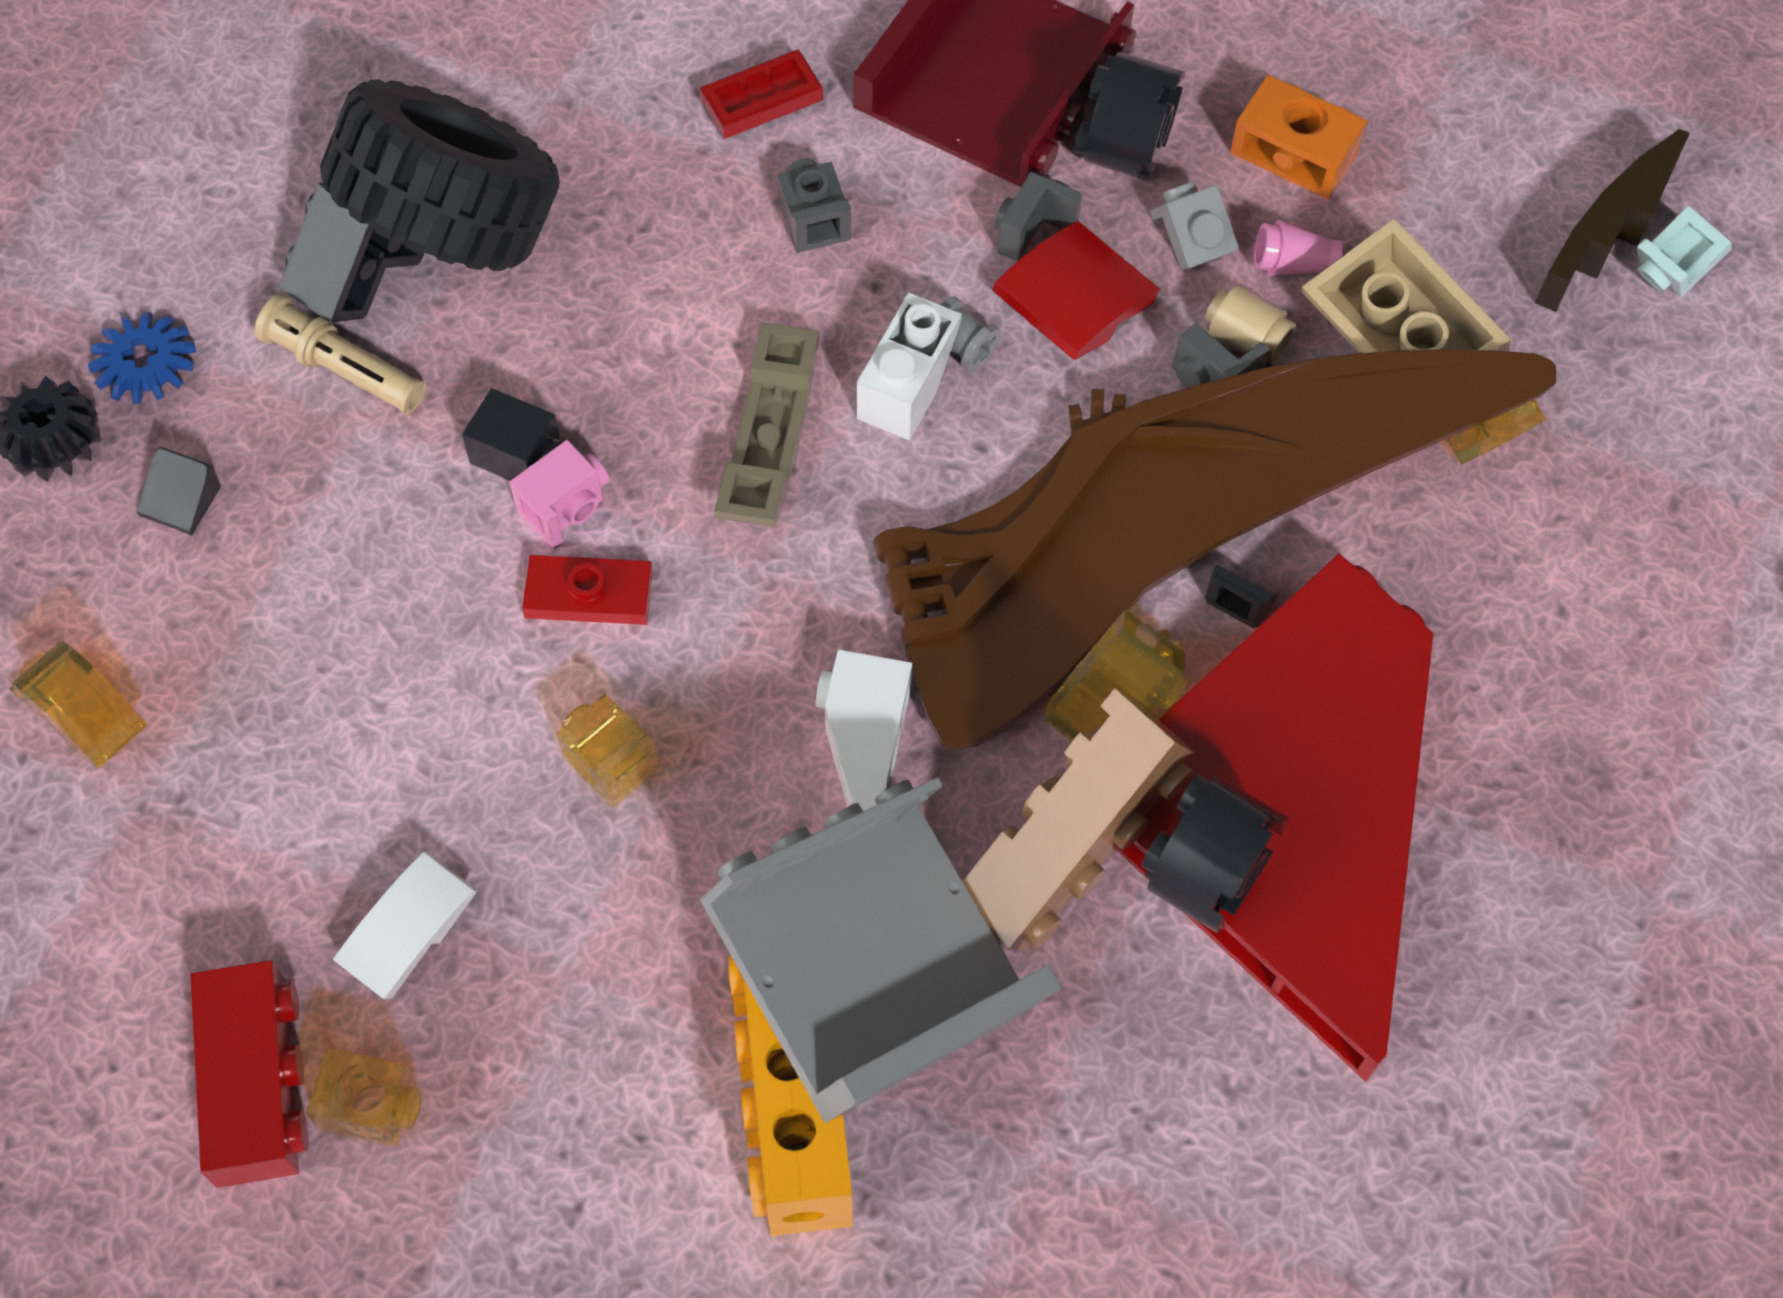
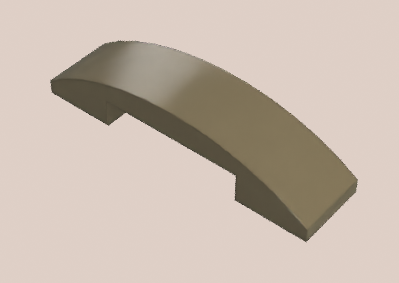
[714,322,820,527]

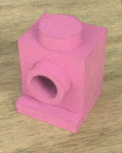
[509,440,610,549]

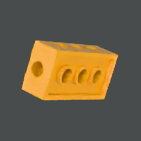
[728,955,853,1236]

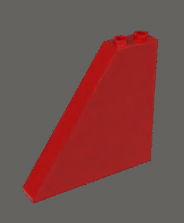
[1115,553,1434,1082]

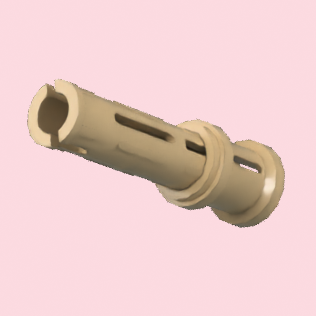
[254,294,427,415]

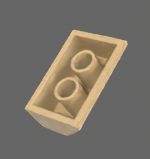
[1302,218,1511,353]

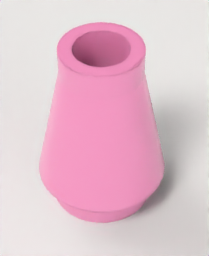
[1253,220,1343,277]

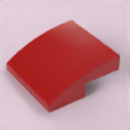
[992,221,1160,360]

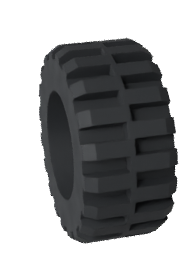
[320,79,560,271]

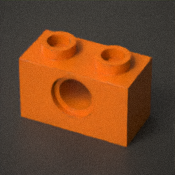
[1230,74,1368,200]

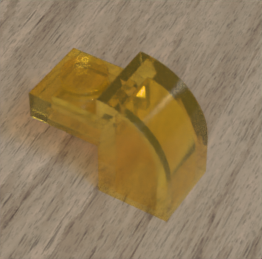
[9,640,148,769]

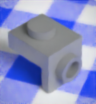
[1149,181,1239,271]

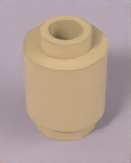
[1205,284,1296,364]

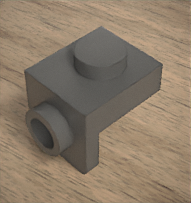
[994,172,1082,261]
[1172,323,1270,388]

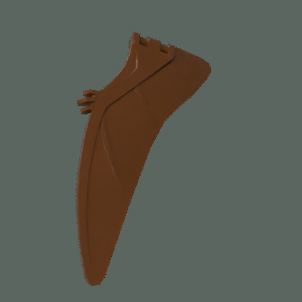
[873,349,1556,750]

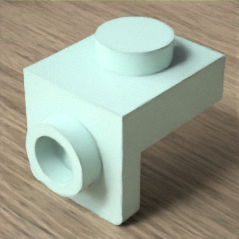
[1637,206,1732,297]

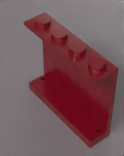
[853,0,1136,187]

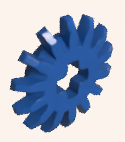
[88,312,196,404]

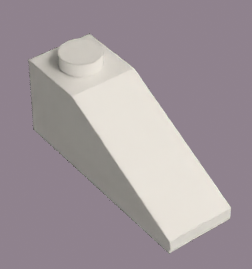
[815,649,912,811]

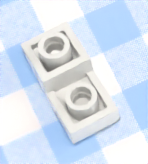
[333,852,478,999]

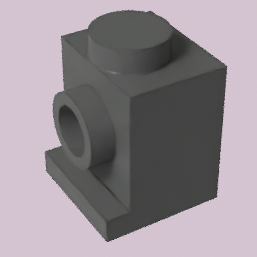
[777,158,851,253]

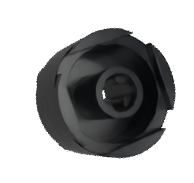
[1074,52,1185,182]
[1141,774,1289,934]

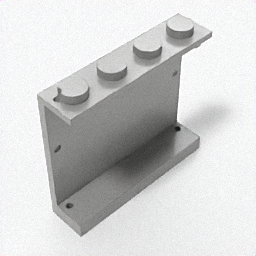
[700,777,1062,1124]

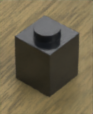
[462,388,563,481]

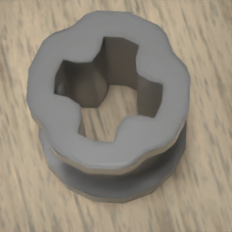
[940,296,1001,372]

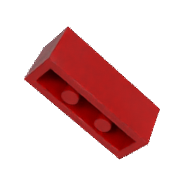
[190,960,309,1188]

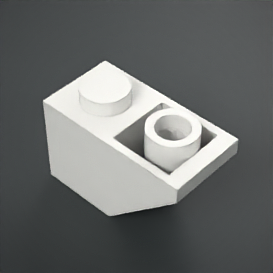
[857,292,962,441]

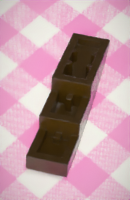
[1535,129,1690,312]

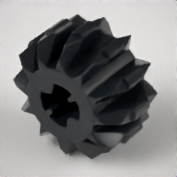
[0,375,101,482]

